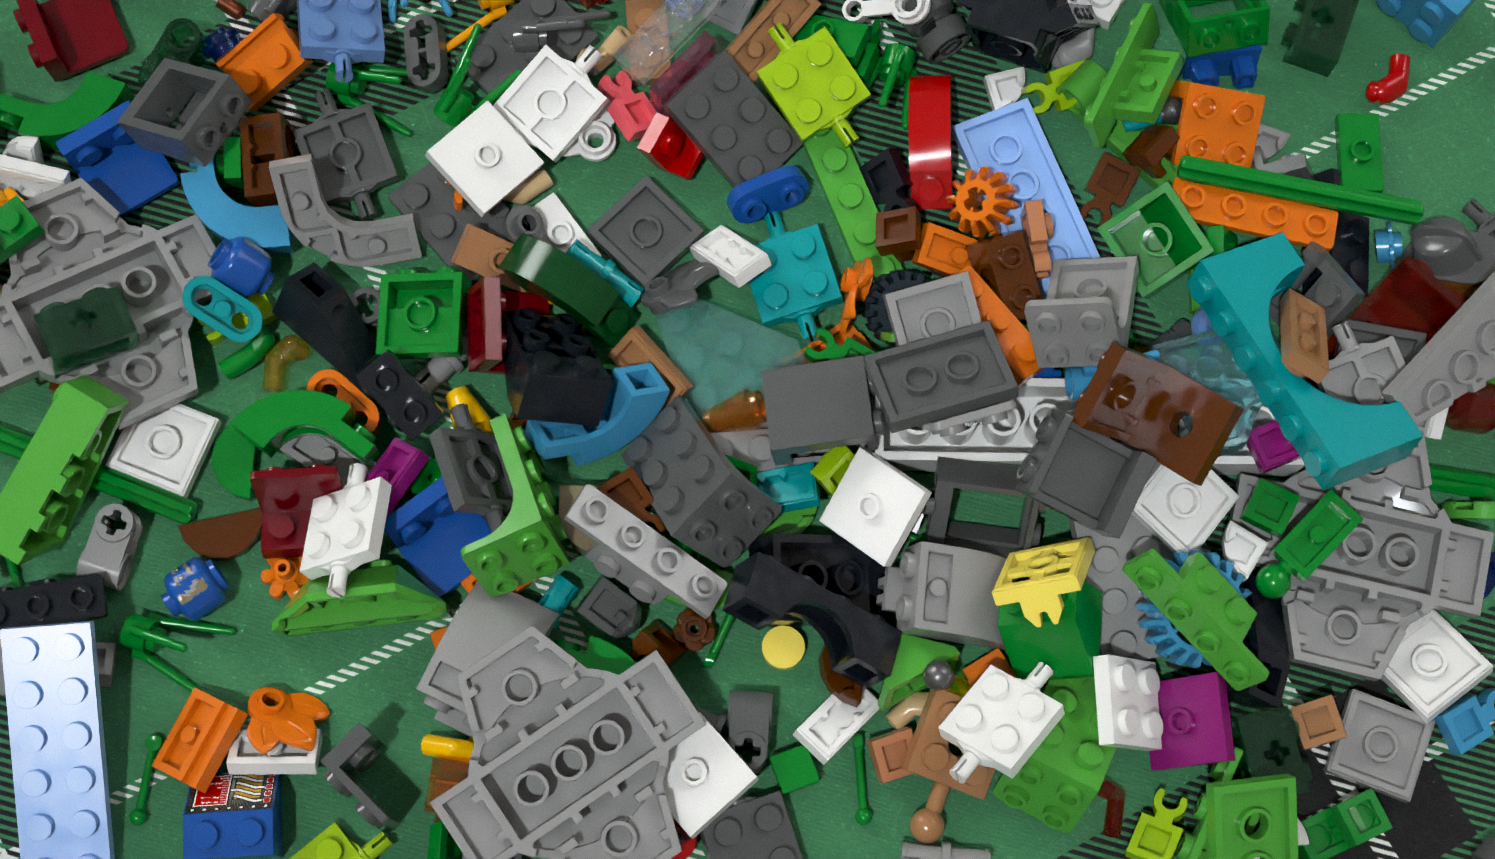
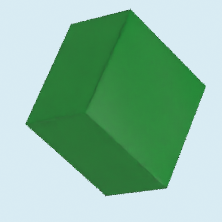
[769,745,820,796]

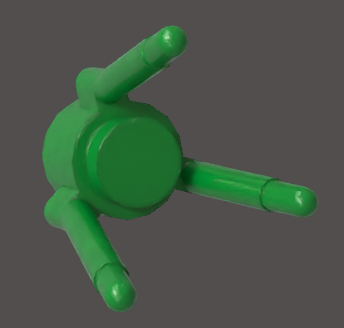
[433,23,522,127]
[846,43,918,130]
[326,63,412,137]
[119,612,236,693]

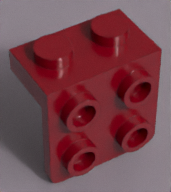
[13,0,130,83]

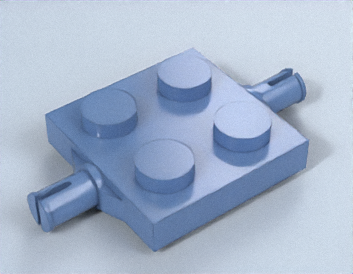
[297,0,385,83]

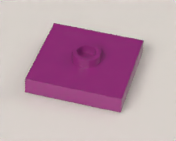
[1149,672,1236,771]

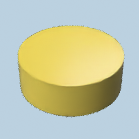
[762,625,805,670]

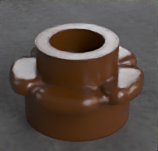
[673,609,716,651]

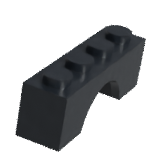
[722,552,902,688]

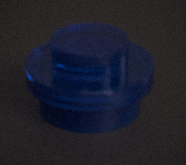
[203,27,240,63]

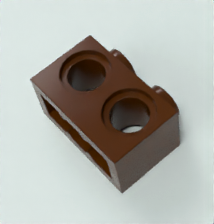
[240,112,297,207]

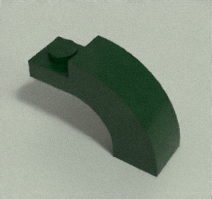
[498,234,639,348]

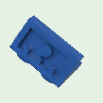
[55,100,180,218]
[384,477,491,599]

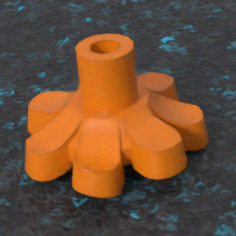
[261,557,309,600]

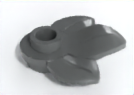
[640,260,719,314]

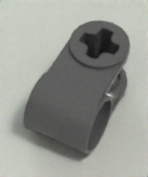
[727,690,773,775]

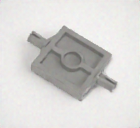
[1316,321,1406,405]

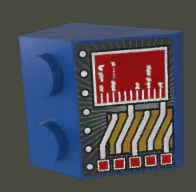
[183,772,283,859]

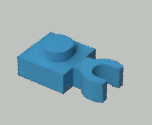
[1434,688,1495,755]

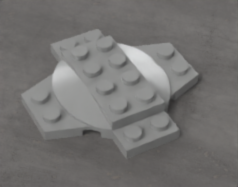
[0,178,216,430]
[1222,431,1494,682]
[430,625,706,859]

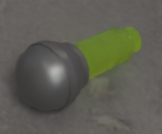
[923,660,972,697]

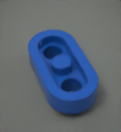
[727,165,809,224]

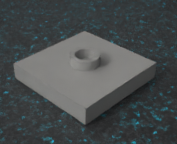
[1323,689,1436,803]

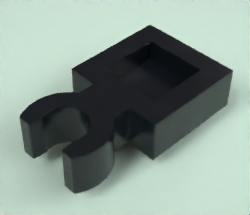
[859,148,919,212]

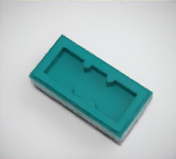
[756,461,821,513]

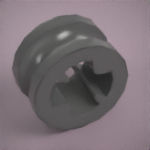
[350,288,380,329]

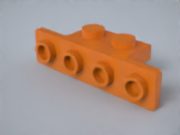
[1172,177,1338,252]

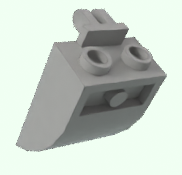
[876,541,1022,650]
[416,582,560,738]

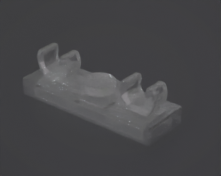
[613,0,727,87]

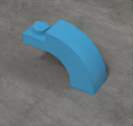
[525,363,670,466]

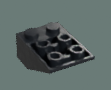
[501,309,612,427]

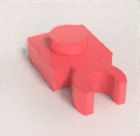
[597,70,657,142]

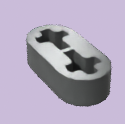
[404,14,449,93]

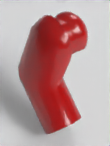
[1366,54,1411,105]

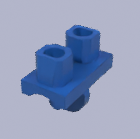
[1181,44,1262,89]

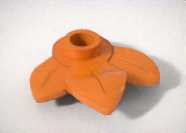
[839,257,873,334]
[247,687,330,755]

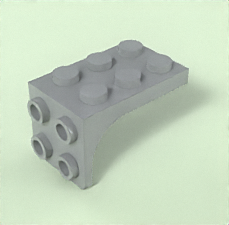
[1024,256,1139,368]
[883,271,1017,437]

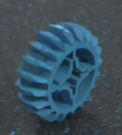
[1135,549,1252,668]

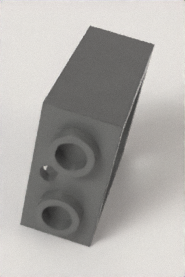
[117,58,253,167]
[925,457,1047,558]

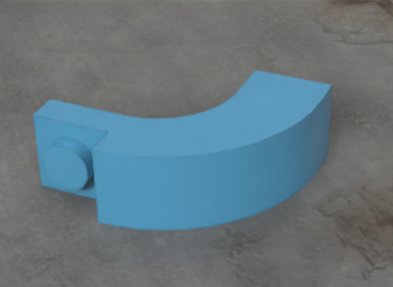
[180,153,294,255]

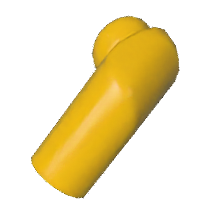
[421,734,474,765]

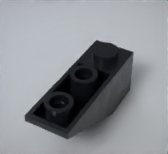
[272,262,376,393]
[1226,572,1290,708]

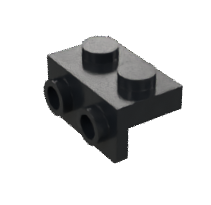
[355,350,443,441]

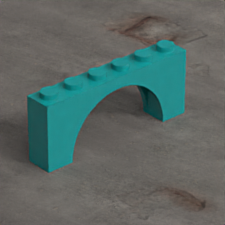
[1186,232,1424,491]

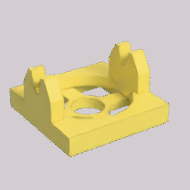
[992,537,1095,628]

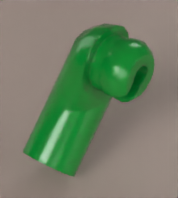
[219,324,275,380]

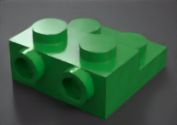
[376,267,472,359]

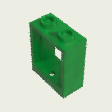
[1159,0,1270,57]

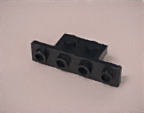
[1302,168,1370,298]
[0,574,108,637]

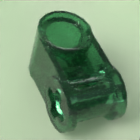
[138,18,210,86]

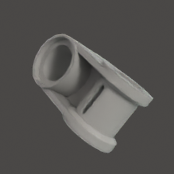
[76,504,143,591]

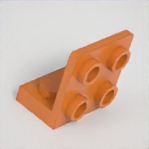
[1169,80,1266,168]

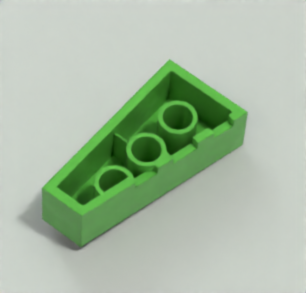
[0,375,129,565]

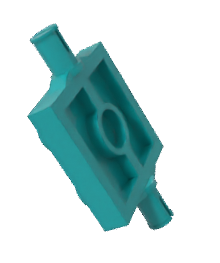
[749,211,844,344]

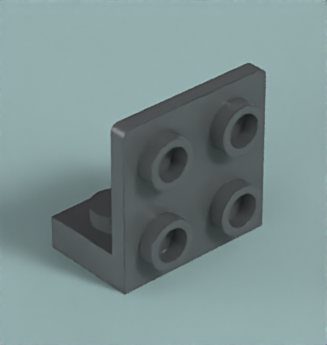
[320,722,400,830]

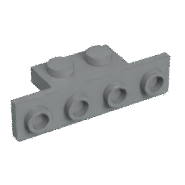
[563,484,727,619]

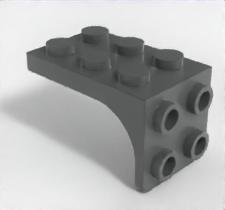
[621,395,782,567]

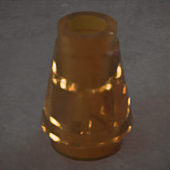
[702,388,767,433]

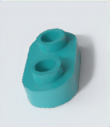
[182,276,262,342]

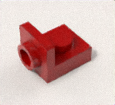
[637,112,704,180]

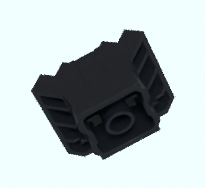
[956,0,1100,73]

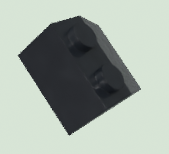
[749,533,890,627]

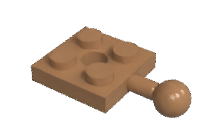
[901,689,995,844]

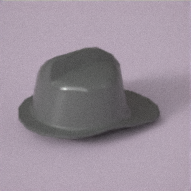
[1403,216,1495,284]

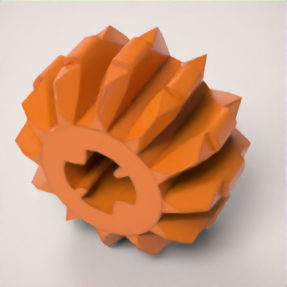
[946,166,1019,238]

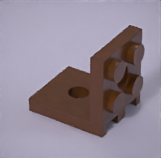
[1072,342,1244,486]

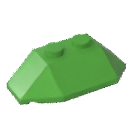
[272,560,451,638]

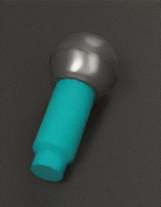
[1122,96,1183,132]

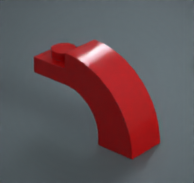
[908,75,953,210]

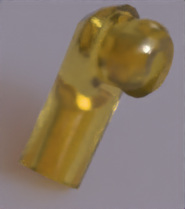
[262,335,309,393]

